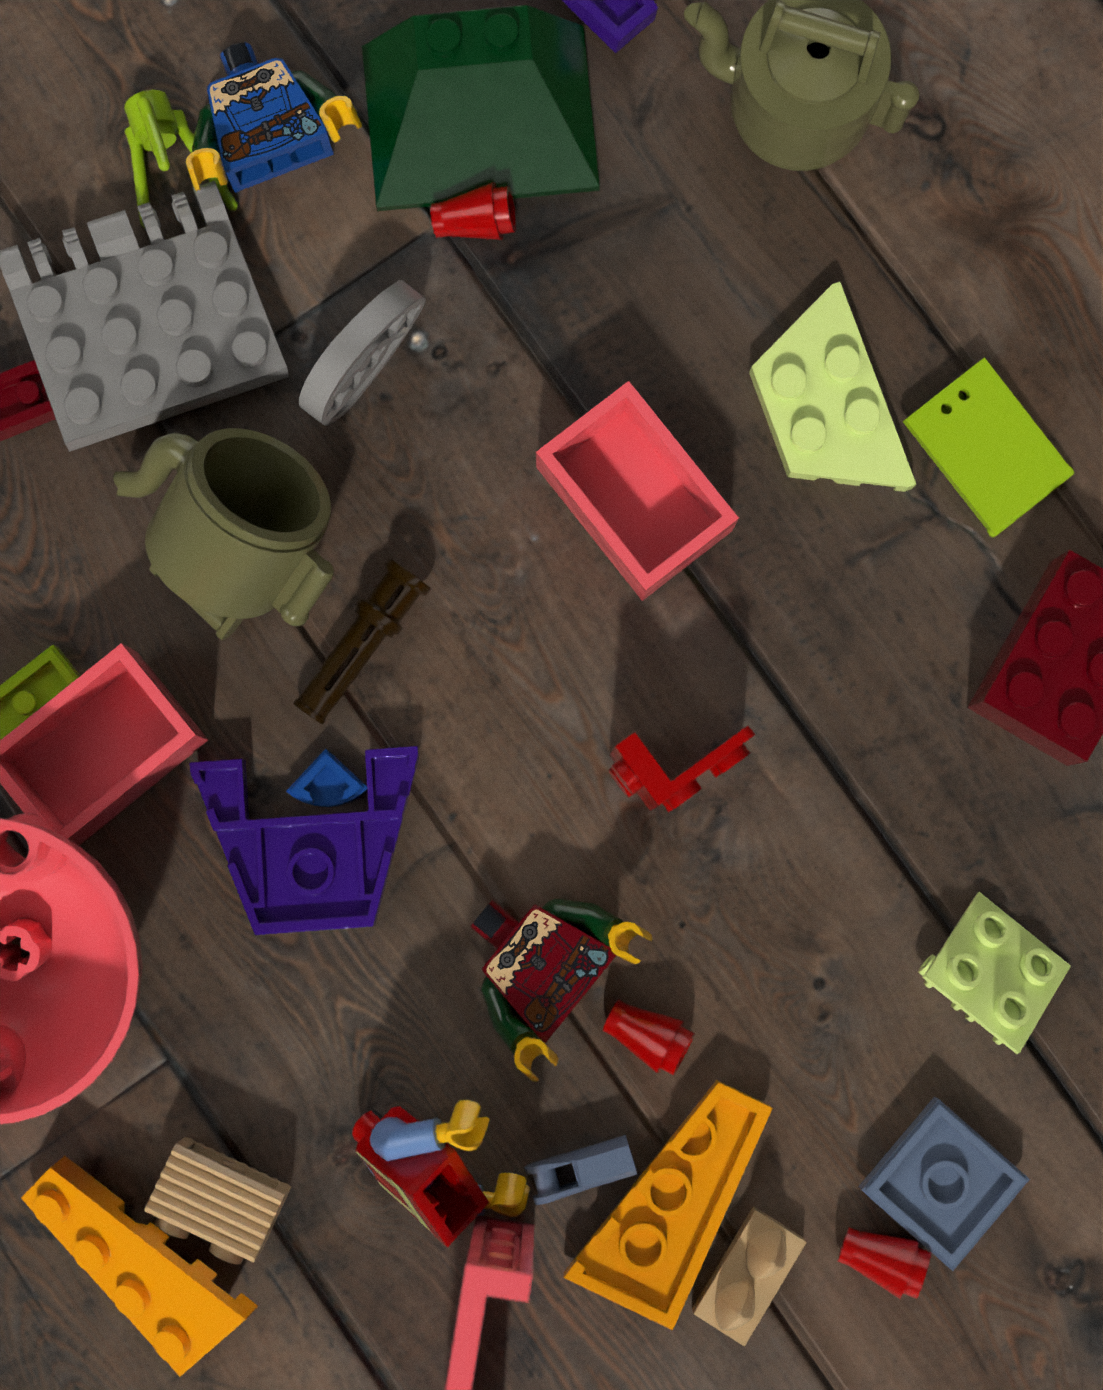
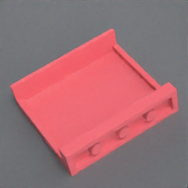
[446,1216,534,1390]

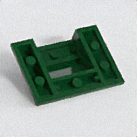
[362,5,600,211]

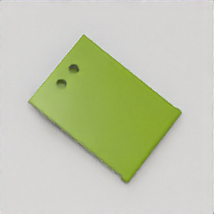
[902,357,1074,538]

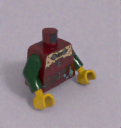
[470,898,653,1082]

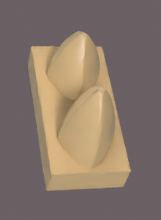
[692,1206,807,1347]

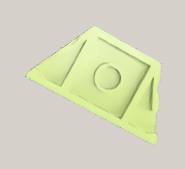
[749,282,916,492]

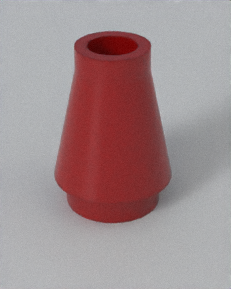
[430,182,516,240]
[602,1000,695,1076]
[837,1227,931,1299]

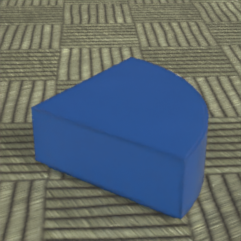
[286,749,367,807]

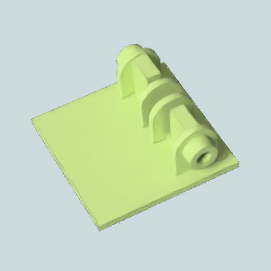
[918,892,1071,1054]

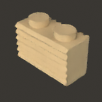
[144,1137,291,1265]

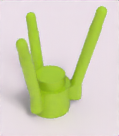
[124,90,238,228]

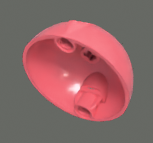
[0,813,142,1124]

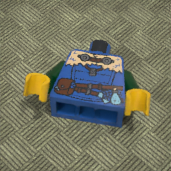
[185,42,362,193]

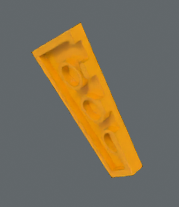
[563,1080,773,1330]
[21,1156,258,1376]

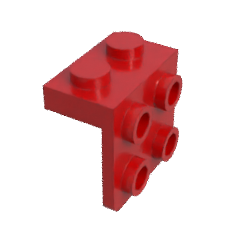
[608,725,755,813]

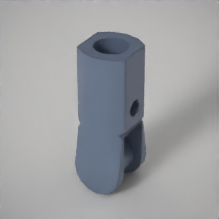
[524,1135,637,1205]

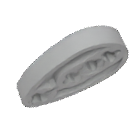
[299,280,426,426]

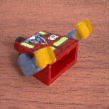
[352,1100,530,1248]

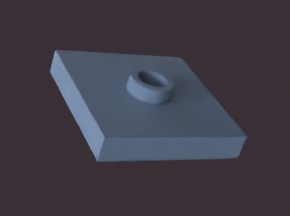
[858,1097,1030,1271]

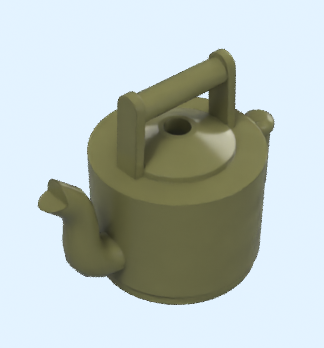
[684,0,920,171]
[113,428,334,641]

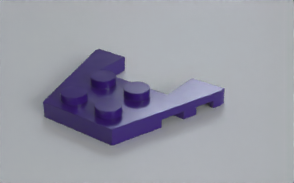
[189,746,420,935]

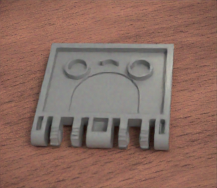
[0,181,289,452]

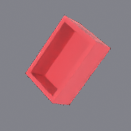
[536,381,739,601]
[0,643,209,846]

